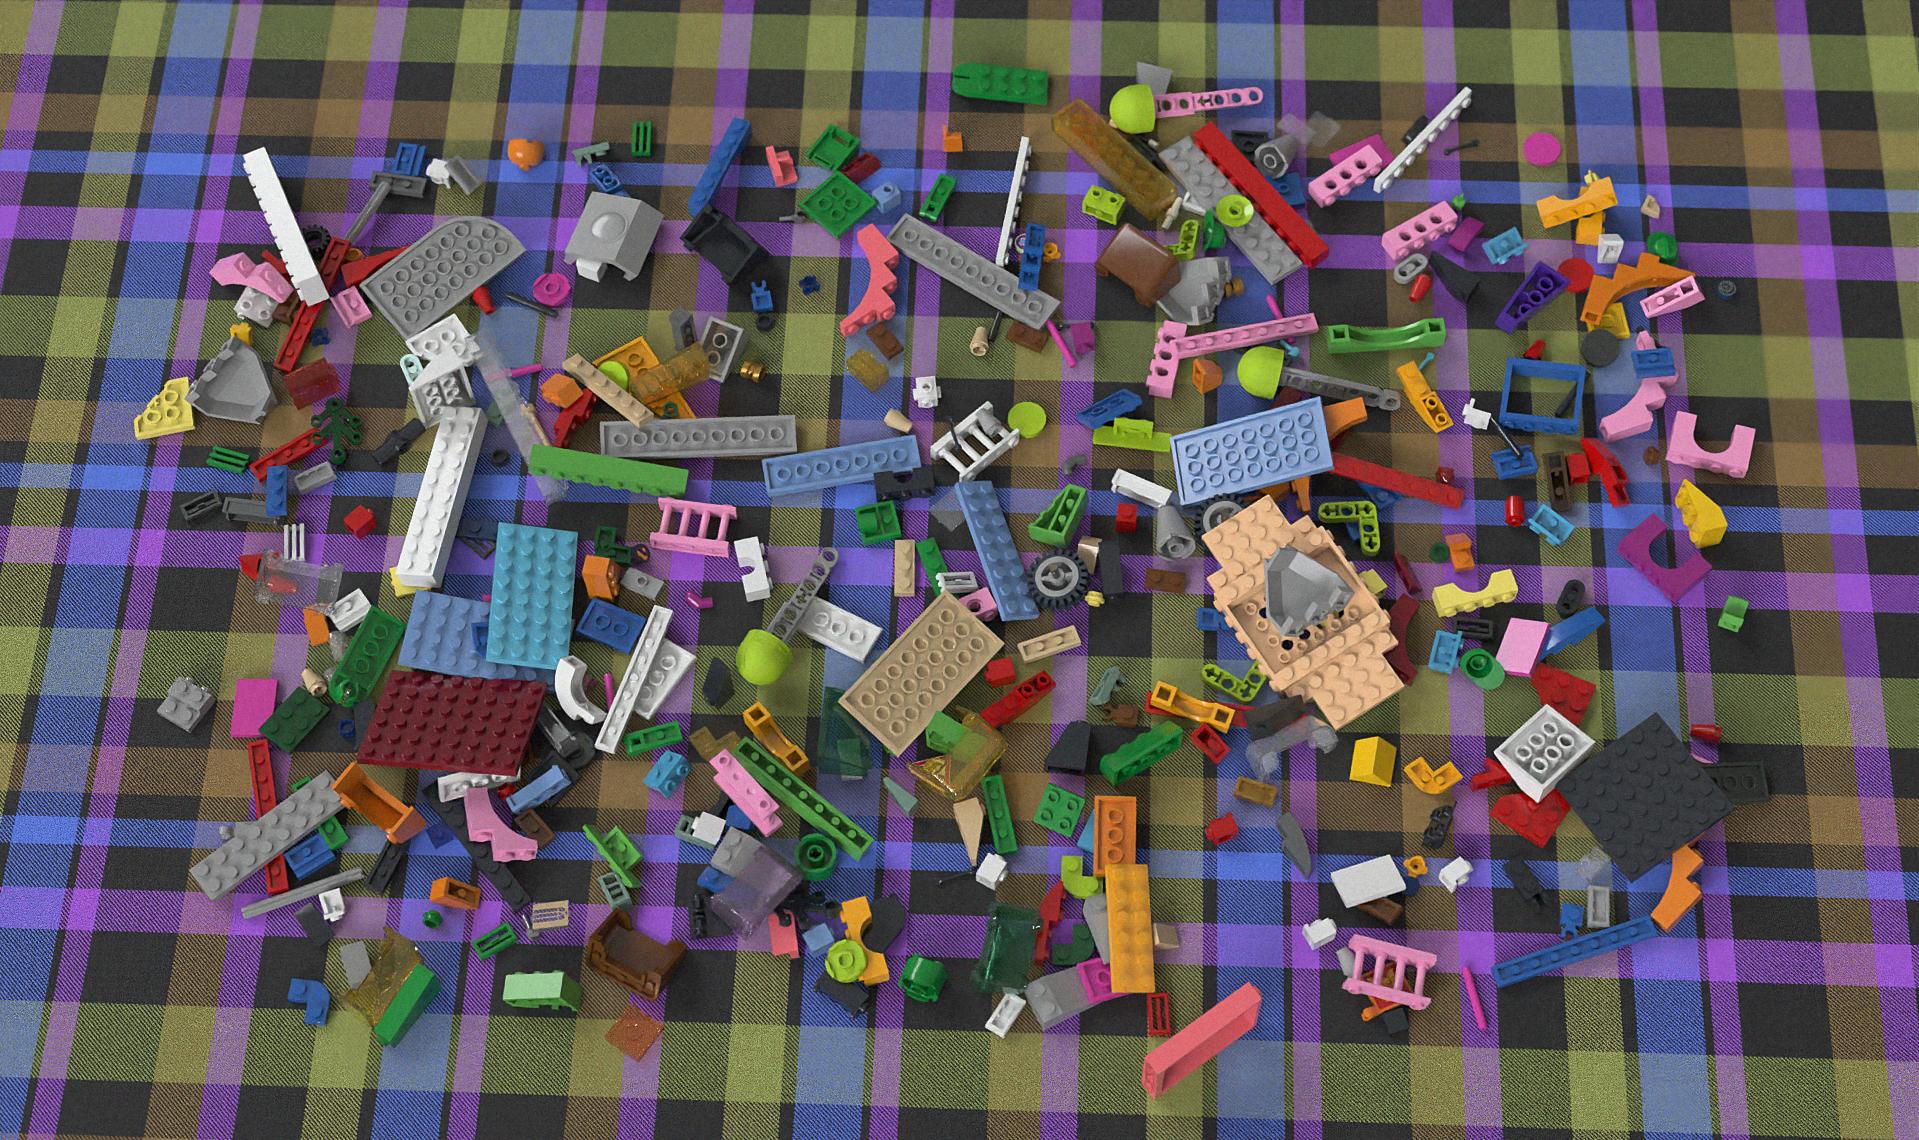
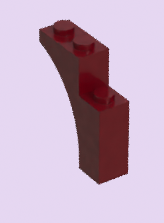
[1383,593,1420,687]

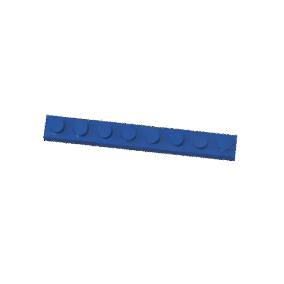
[1490,915,1657,988]

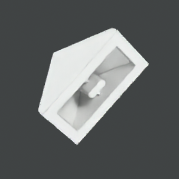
[1597,234,1624,263]

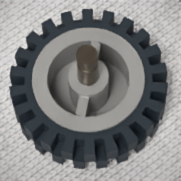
[1194,493,1249,554]
[1026,549,1090,612]

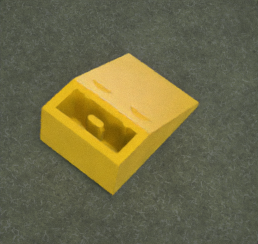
[1675,479,1728,549]

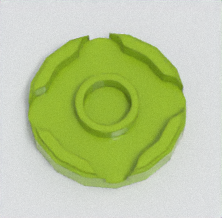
[598,361,631,392]
[1008,402,1046,438]
[825,939,868,983]

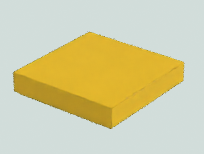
[1586,302,1630,339]

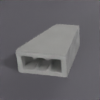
[1136,62,1173,112]

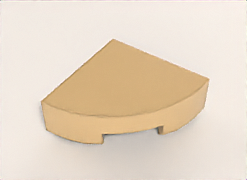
[1640,194,1660,219]

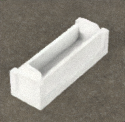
[1111,469,1172,511]

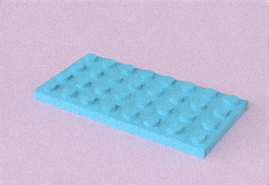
[485,522,578,670]

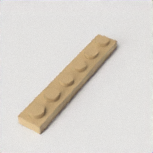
[562,354,654,428]

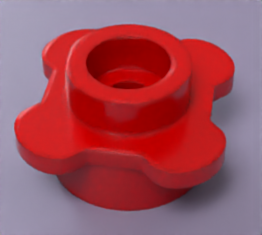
[496,782,518,801]

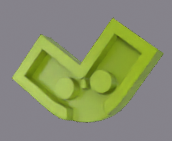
[1061,856,1103,899]

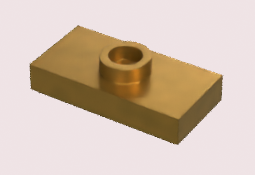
[1233,776,1279,808]

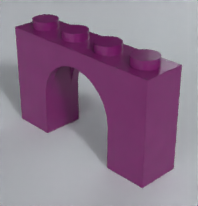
[1617,513,1712,603]

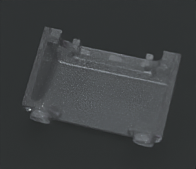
[254,548,344,616]
[1245,715,1339,783]

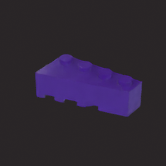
[1495,260,1571,334]

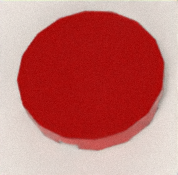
[1557,258,1595,293]

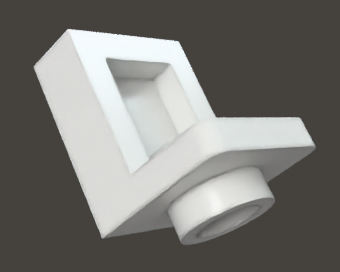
[1462,398,1491,429]
[318,888,347,922]

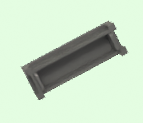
[668,306,698,357]
[222,497,287,527]
[536,700,580,759]

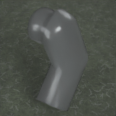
[1061,454,1086,475]

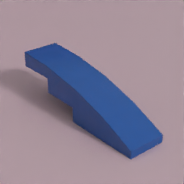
[1018,223,1046,291]
[1537,607,1606,663]

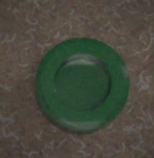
[1429,543,1450,563]

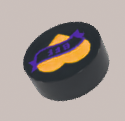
[631,543,650,564]

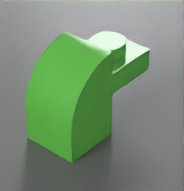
[1718,594,1749,632]

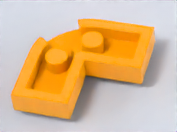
[1404,757,1463,794]

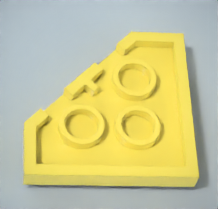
[134,377,195,440]

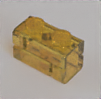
[846,348,889,393]

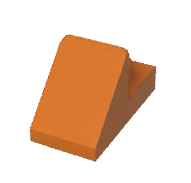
[1445,533,1475,572]
[303,604,332,646]

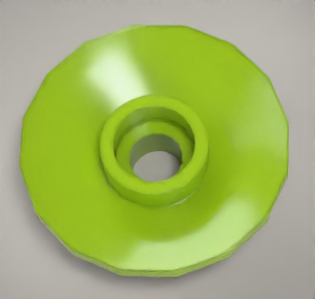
[1216,195,1253,227]

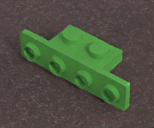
[582,824,644,888]

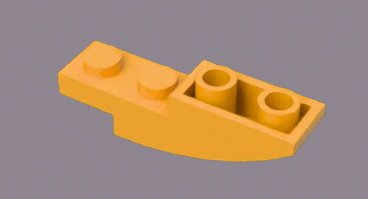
[1396,360,1454,433]

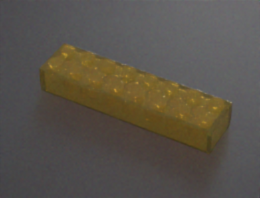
[1051,97,1179,222]

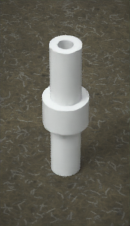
[1161,197,1183,232]

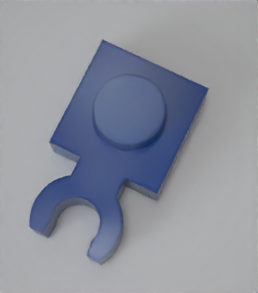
[751,280,773,314]
[1197,608,1230,631]
[1559,902,1584,940]

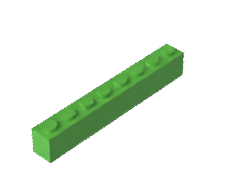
[529,444,689,500]
[732,736,875,863]

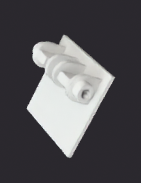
[233,286,279,328]

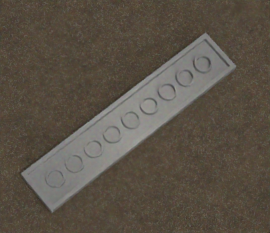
[1159,136,1302,285]
[885,213,1061,332]
[600,415,797,460]

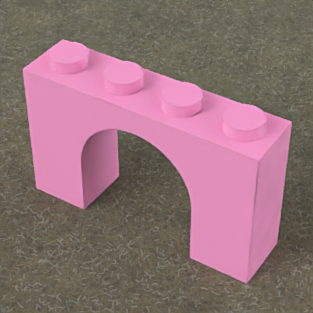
[1665,411,1756,478]

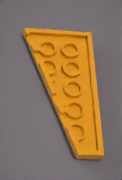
[592,336,696,419]

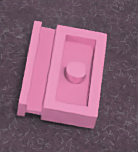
[330,286,372,329]

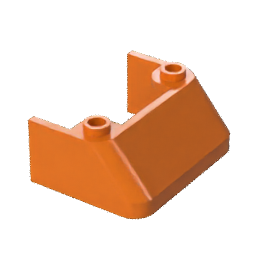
[331,761,428,844]

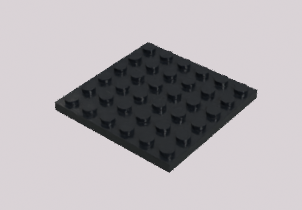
[1555,712,1735,884]

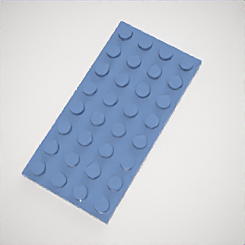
[1170,396,1335,509]
[398,589,575,695]

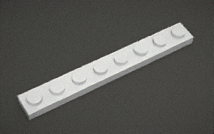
[1373,87,1472,194]
[996,137,1032,269]
[595,605,674,754]

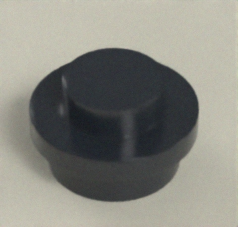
[755,314,774,332]
[490,448,510,468]

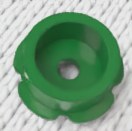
[423,910,443,929]

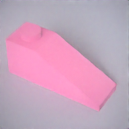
[1640,275,1705,319]

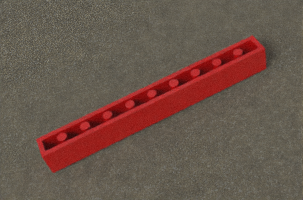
[1193,121,1329,269]

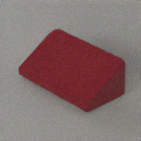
[840,152,881,185]
[1393,553,1423,595]

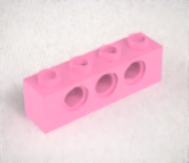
[1308,144,1382,208]
[1381,200,1458,260]
[1146,320,1187,399]
[915,587,998,622]

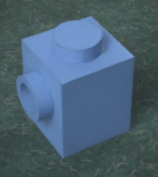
[872,180,902,214]
[802,923,837,959]

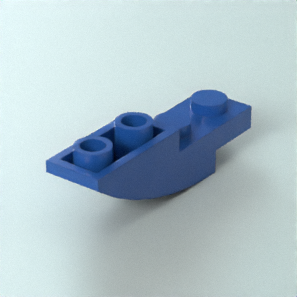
[588,163,631,198]

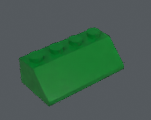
[1100,720,1183,788]

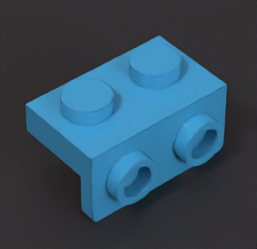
[1482,227,1529,265]
[1528,503,1576,547]
[1427,630,1465,674]
[642,750,692,799]

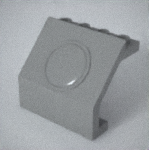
[563,191,664,281]

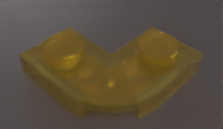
[688,726,741,762]

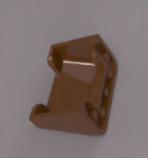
[1095,222,1181,308]
[585,907,688,1001]

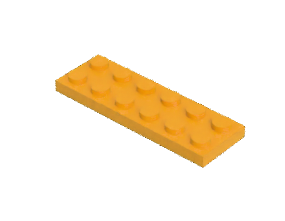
[1105,864,1155,993]

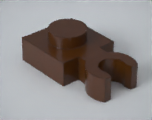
[1102,704,1139,728]

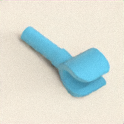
[1279,339,1300,362]

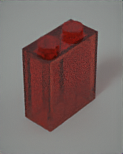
[282,357,341,410]

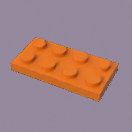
[1093,796,1136,877]

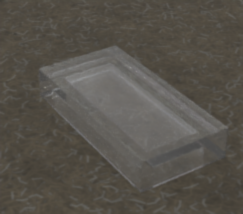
[1277,113,1317,148]

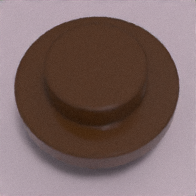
[1643,446,1660,466]

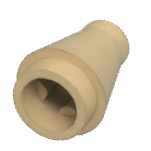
[970,327,988,356]
[884,408,914,434]
[301,668,327,697]

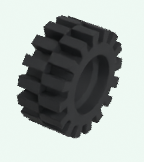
[302,224,331,260]

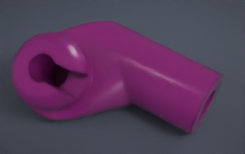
[685,590,713,609]

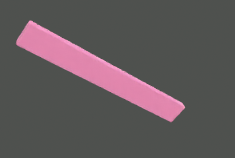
[1169,313,1319,360]

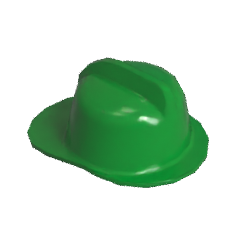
[1202,208,1227,252]
[1647,232,1679,267]
[1460,648,1505,690]

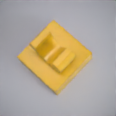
[230,322,253,347]

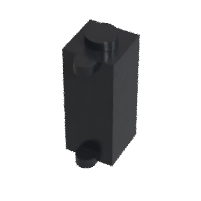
[349,699,377,753]
[812,969,870,1020]

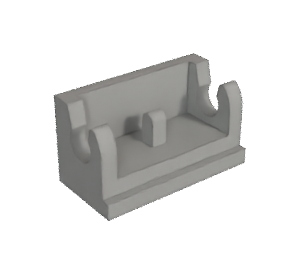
[340,941,375,992]

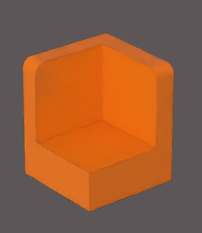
[943,125,962,152]

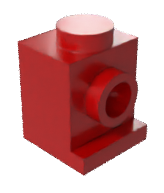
[1205,812,1239,846]

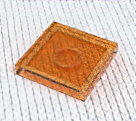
[604,1003,665,1063]

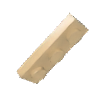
[895,540,915,597]
[1017,625,1081,664]

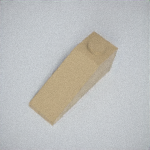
[953,797,986,867]

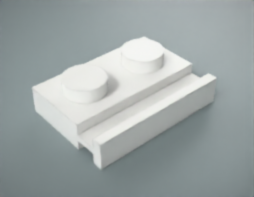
[325,589,371,634]

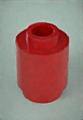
[1505,496,1525,527]

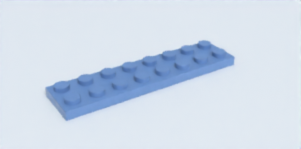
[762,435,921,497]
[954,481,1040,621]

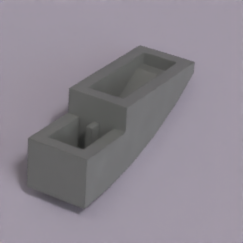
[1275,811,1311,880]

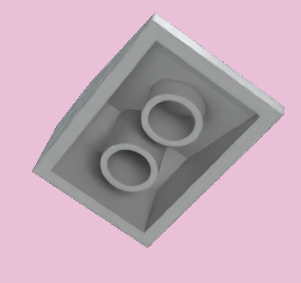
[690,316,751,383]
[710,827,787,895]
[1083,893,1110,964]
[1024,967,1100,1031]

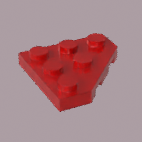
[1531,662,1597,728]
[1490,788,1571,849]

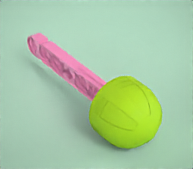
[1110,84,1263,134]

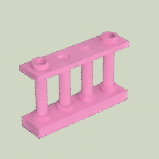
[650,497,738,558]
[709,748,783,838]
[1342,934,1437,1010]

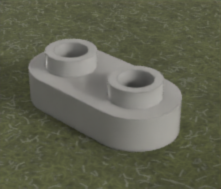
[1393,254,1427,284]

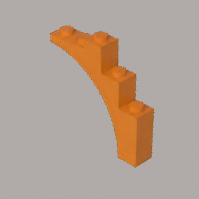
[1580,251,1696,325]
[1290,397,1367,516]
[1651,832,1705,933]

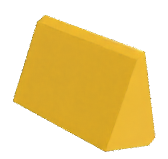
[1349,736,1397,787]

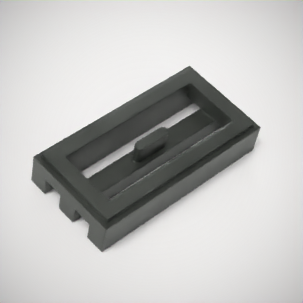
[179,489,223,524]
[459,537,496,560]
[1452,616,1494,642]

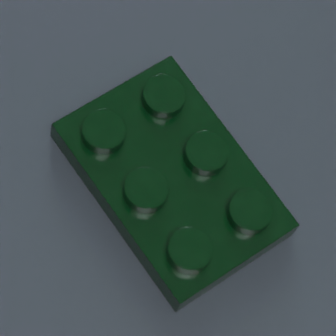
[258,686,331,756]

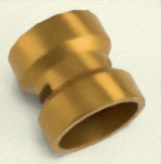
[1223,276,1244,299]
[741,359,766,383]

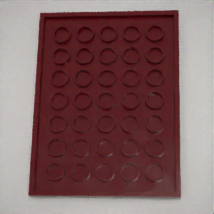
[356,670,549,777]

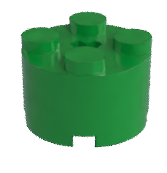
[794,833,838,882]
[898,954,947,1002]

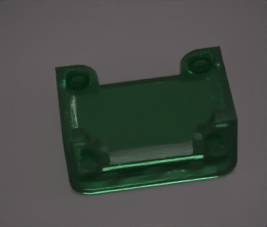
[817,686,873,777]
[970,901,1044,994]

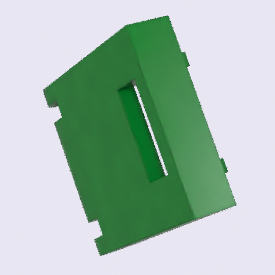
[805,123,861,173]

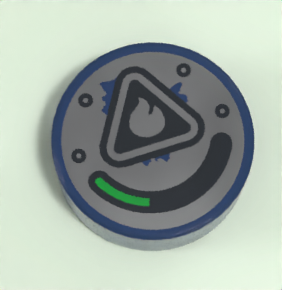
[1716,280,1737,300]

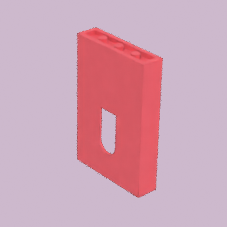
[1141,982,1262,1100]

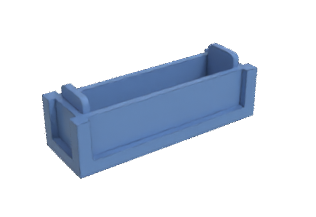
[506,764,572,816]

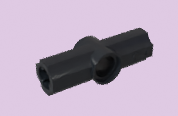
[371,418,426,467]

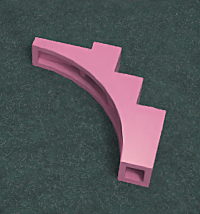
[1599,330,1679,444]

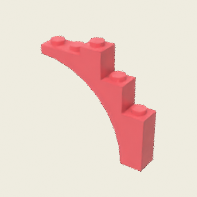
[840,223,899,338]

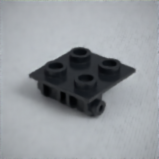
[1421,801,1457,850]
[688,894,733,940]

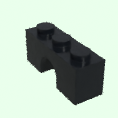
[873,466,935,503]

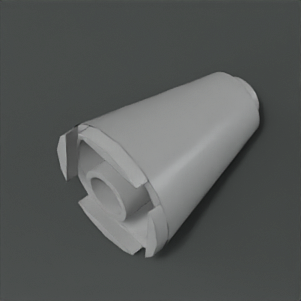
[1254,134,1299,179]
[1156,506,1196,561]

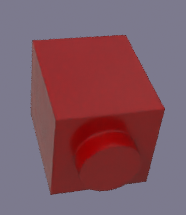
[1565,453,1591,486]
[1116,503,1137,533]
[343,505,377,540]
[984,657,1015,689]

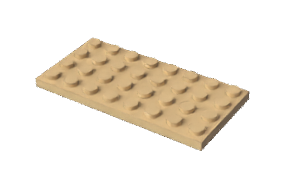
[838,589,1005,757]

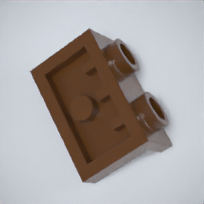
[271,288,303,326]

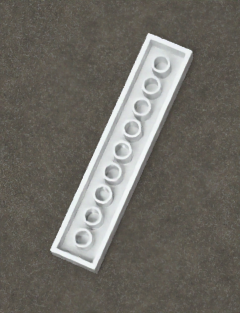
[243,147,330,307]
[395,406,488,588]

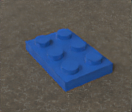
[1075,389,1142,429]
[575,597,647,655]

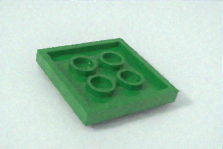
[798,170,877,240]

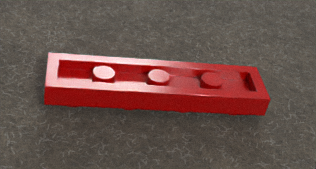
[249,428,327,483]

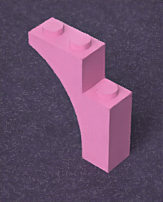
[209,252,294,303]
[464,787,538,862]

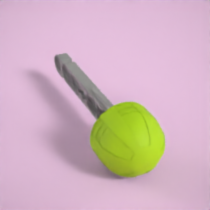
[1237,346,1401,410]
[736,547,839,685]

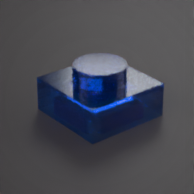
[425,820,454,849]

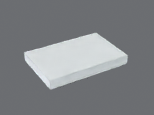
[1331,855,1406,908]

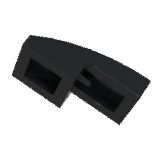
[293,902,335,948]

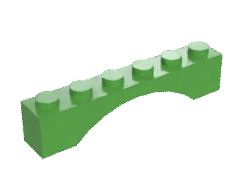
[1326,318,1446,354]

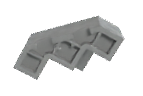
[1157,257,1232,325]
[184,336,277,424]
[1264,544,1355,637]

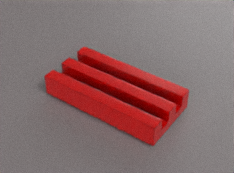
[1147,992,1171,1037]

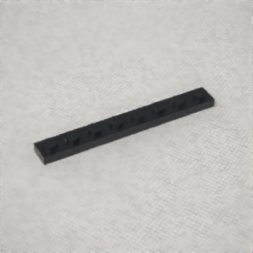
[421,779,532,915]

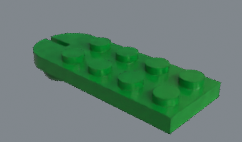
[952,63,1048,105]
[329,605,407,708]

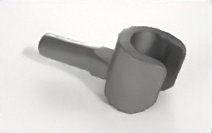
[779,209,805,224]
[521,914,540,941]

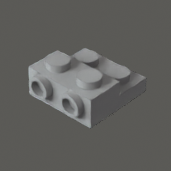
[157,676,215,733]

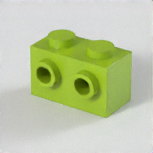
[1082,185,1126,225]

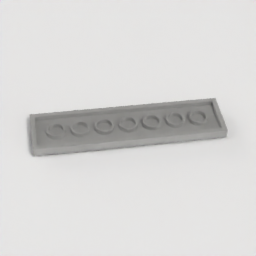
[189,770,345,903]

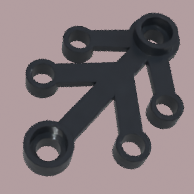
[762,888,840,930]

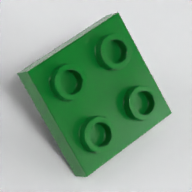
[854,500,902,546]
[1033,783,1087,838]

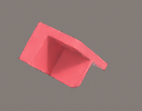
[766,146,798,187]
[768,911,800,959]

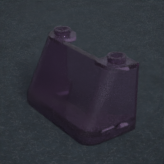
[710,845,806,941]

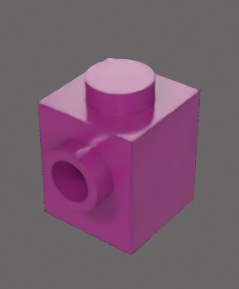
[1070,321,1095,354]

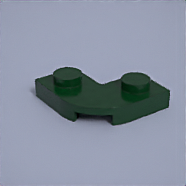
[594,525,632,567]
[1052,924,1094,967]

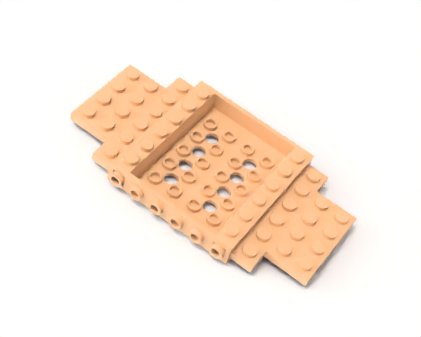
[1202,494,1404,731]

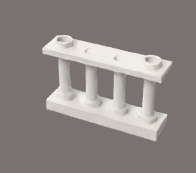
[930,401,1019,482]

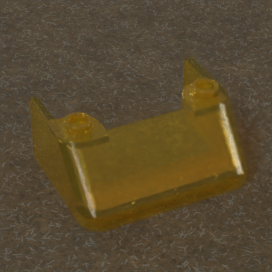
[906,705,1008,801]
[334,925,424,1030]

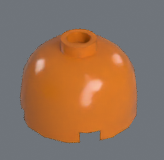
[508,139,544,170]

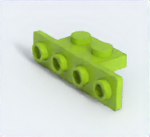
[1093,417,1172,452]

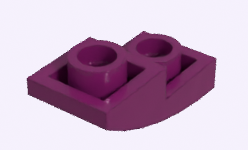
[1448,217,1485,251]

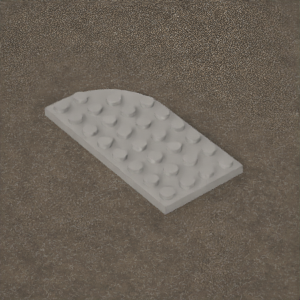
[360,216,527,341]

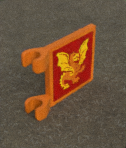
[1361,961,1414,1021]

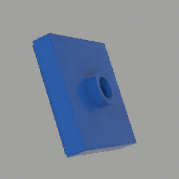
[1264,172,1306,208]

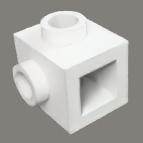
[913,376,941,408]

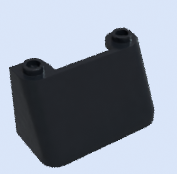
[679,203,770,285]

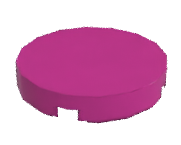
[1523,133,1561,167]
[533,272,571,307]

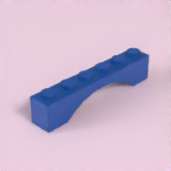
[688,117,753,217]

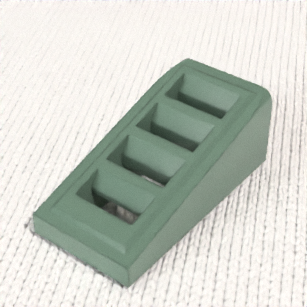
[883,777,919,819]
[674,815,717,851]
[598,871,634,912]

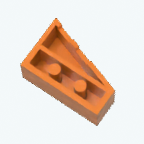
[582,555,622,603]

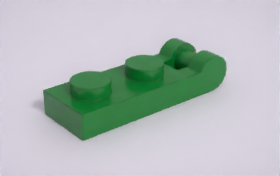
[919,173,957,223]
[623,720,683,757]

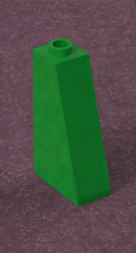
[374,963,443,1048]

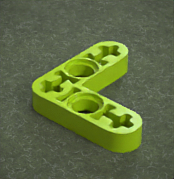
[1163,220,1201,262]
[1318,501,1380,556]
[1200,660,1267,705]

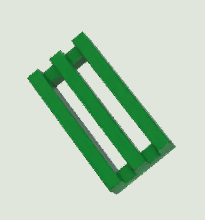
[632,121,652,156]
[206,446,251,475]
[471,922,519,962]

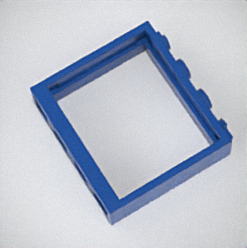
[1499,357,1586,436]

